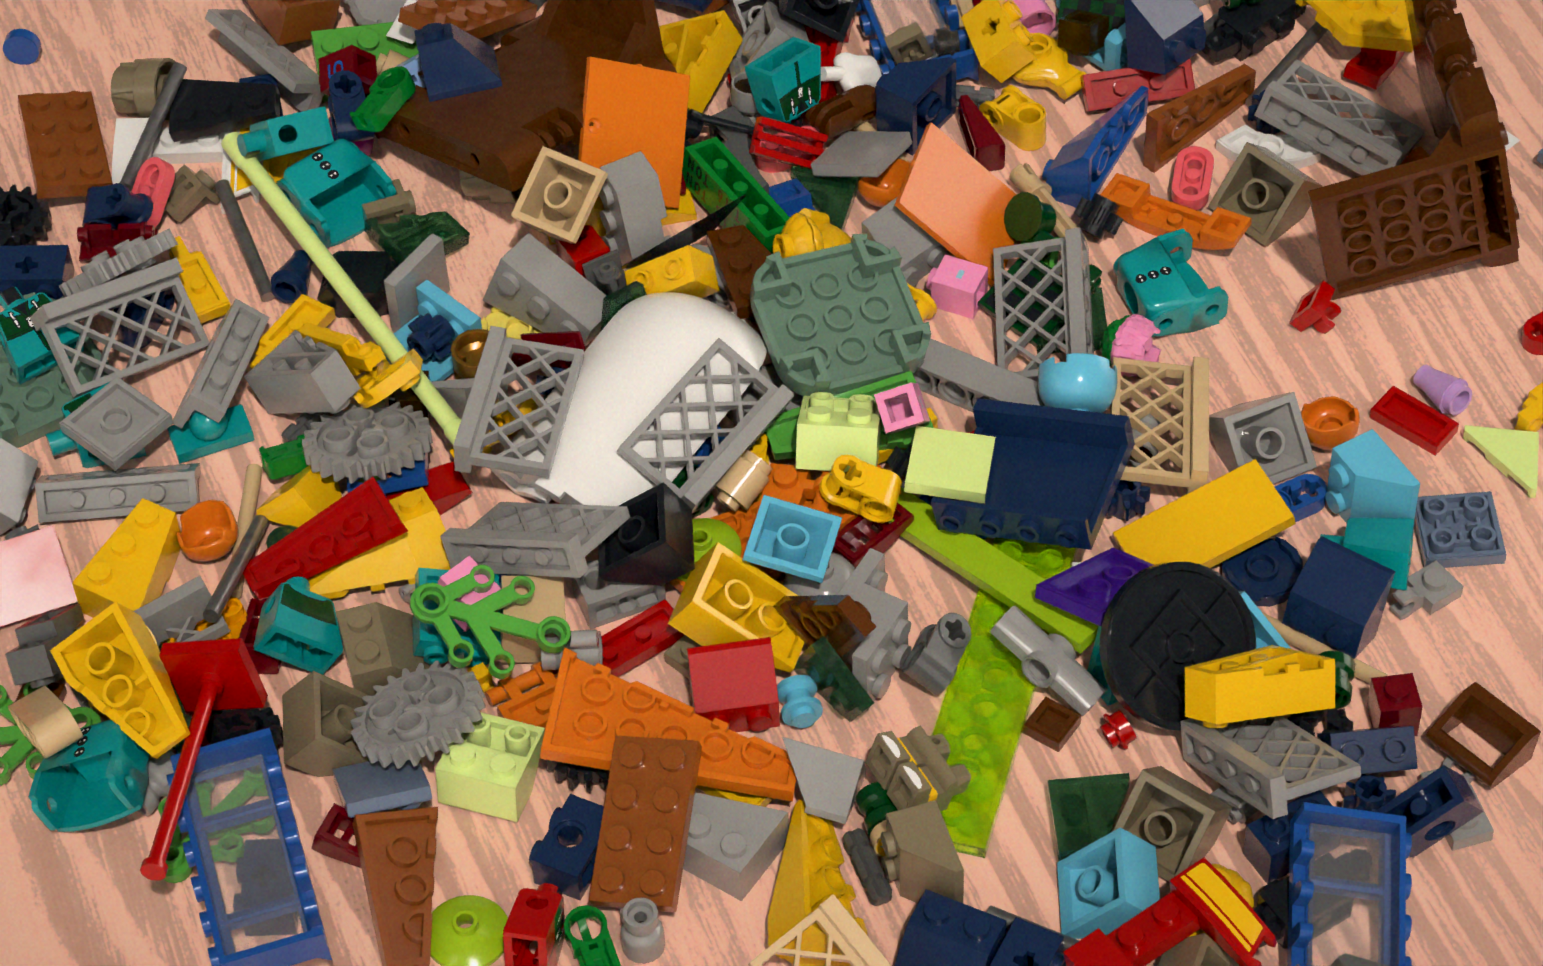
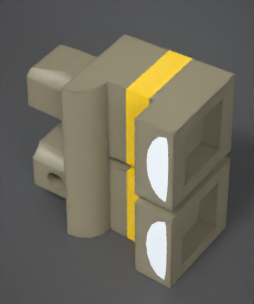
[865,725,971,811]

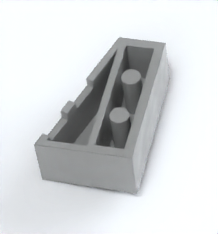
[599,151,671,271]
[483,232,618,347]
[244,330,361,415]
[683,792,789,901]

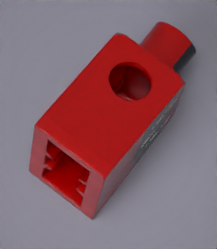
[503,883,565,966]

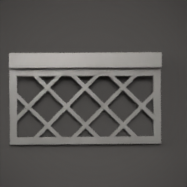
[1254,59,1425,175]
[993,227,1094,382]
[30,257,210,398]
[453,326,584,478]
[617,338,795,513]
[440,502,630,578]
[1180,716,1361,819]

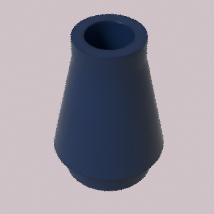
[271,250,314,303]

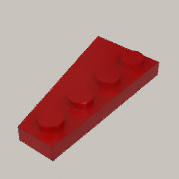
[243,476,408,601]

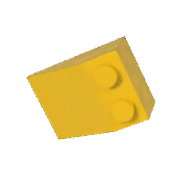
[668,542,804,673]

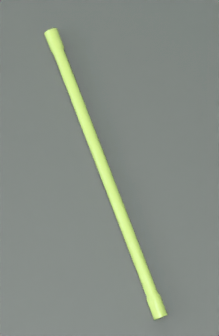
[221,132,461,445]

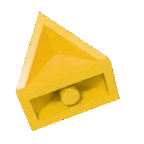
[256,465,342,529]

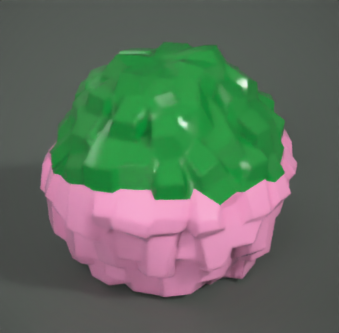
[1099,314,1161,377]

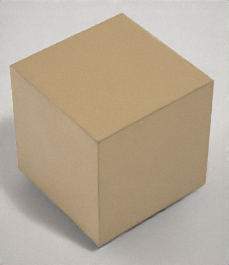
[500,575,566,663]

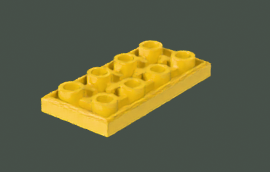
[1113,459,1296,568]

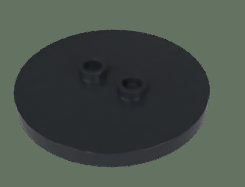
[1100,562,1256,731]

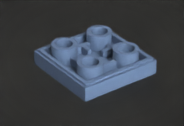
[1414,491,1507,568]
[332,760,432,818]

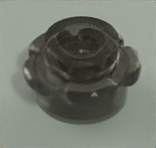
[933,24,960,57]

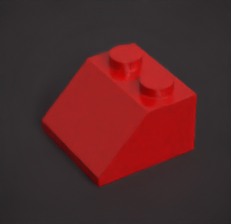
[687,637,780,732]

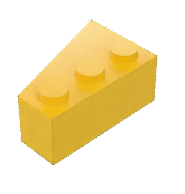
[659,10,743,113]
[72,498,181,618]
[1185,645,1335,728]

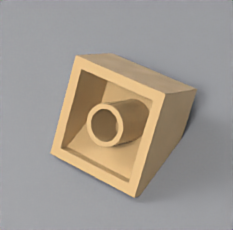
[510,146,608,244]

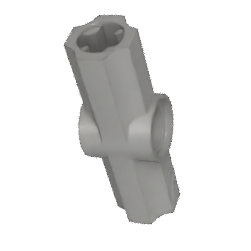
[990,605,1108,716]

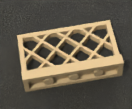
[1110,356,1209,494]
[748,894,892,966]

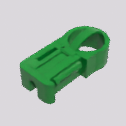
[349,66,416,132]
[259,434,309,480]
[564,905,621,966]

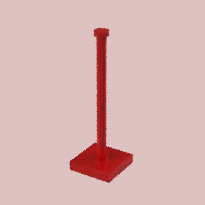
[140,638,268,881]

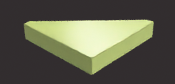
[1463,425,1539,498]

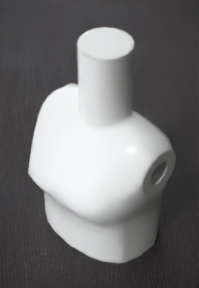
[821,52,882,92]

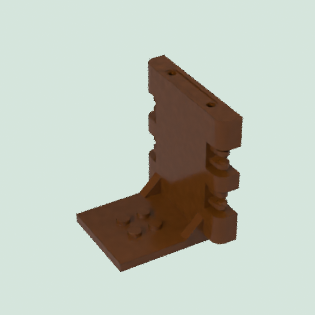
[374,0,677,192]
[1308,0,1520,300]

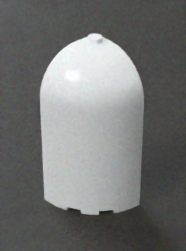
[489,292,767,506]

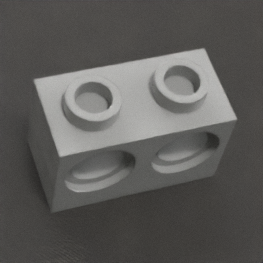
[571,560,666,630]

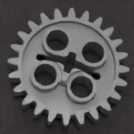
[59,228,178,297]
[302,400,433,483]
[350,661,486,769]

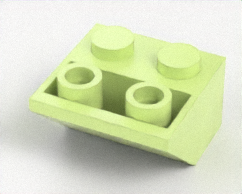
[796,392,882,472]
[435,712,545,822]

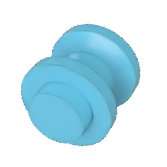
[777,675,823,728]

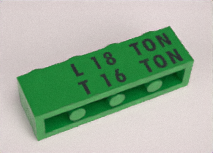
[682,136,790,254]

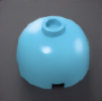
[1038,353,1117,413]

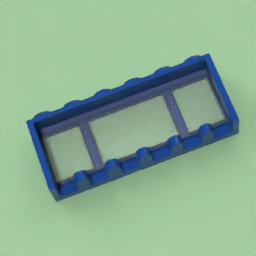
[166,727,332,966]
[1287,802,1412,966]

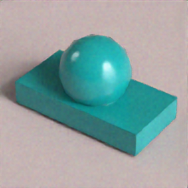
[167,404,255,464]

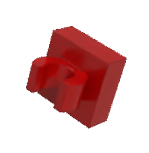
[1290,280,1342,334]

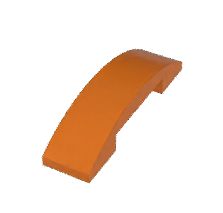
[1100,173,1252,250]

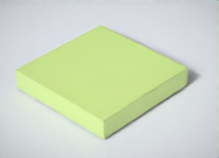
[904,426,996,504]

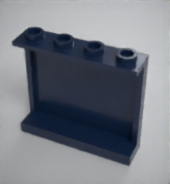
[931,398,1135,550]

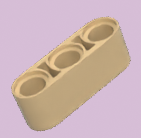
[8,686,83,759]

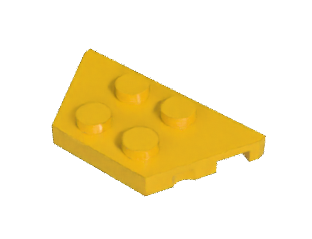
[1295,0,1413,53]

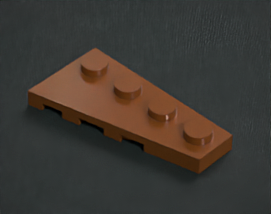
[1143,64,1256,173]
[352,807,438,966]

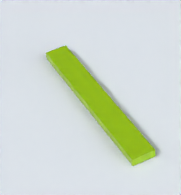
[888,487,1099,654]

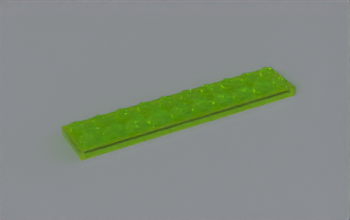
[933,537,1078,858]

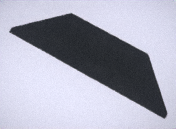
[621,194,746,269]

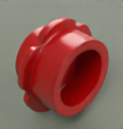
[1100,710,1137,750]

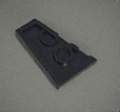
[169,79,281,142]

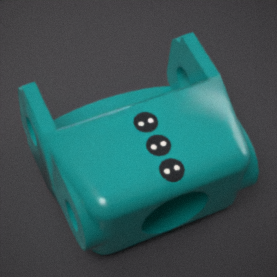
[276,138,397,248]
[1113,228,1229,337]
[28,720,149,832]

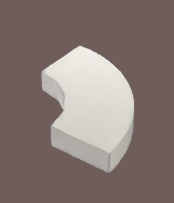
[1216,124,1322,169]

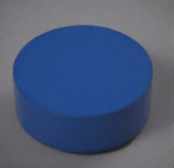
[3,29,41,65]

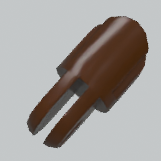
[805,85,877,140]

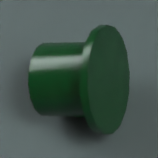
[1004,192,1057,241]

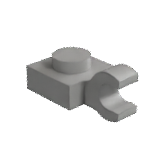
[1390,560,1464,620]

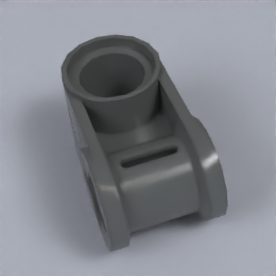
[902,613,971,695]

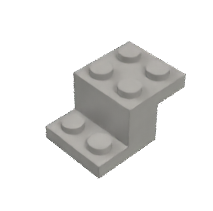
[837,548,911,711]

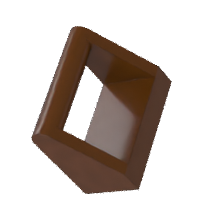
[1425,682,1541,789]

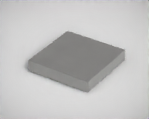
[811,131,912,177]
[384,234,450,333]
[59,376,173,471]

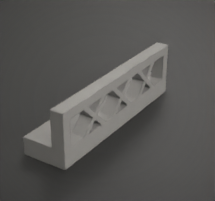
[205,9,324,112]
[173,299,270,429]
[35,463,201,523]
[71,575,231,708]

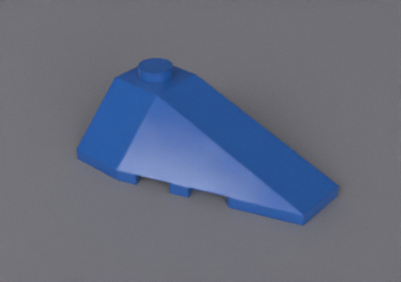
[1042,86,1149,208]

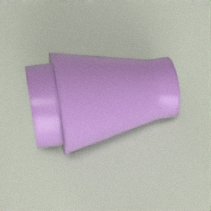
[1413,365,1472,415]

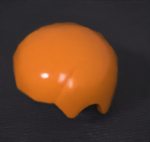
[858,159,910,208]
[1301,396,1360,450]
[176,500,239,561]

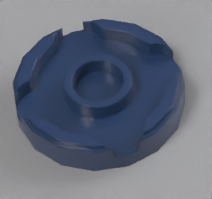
[1222,536,1303,607]

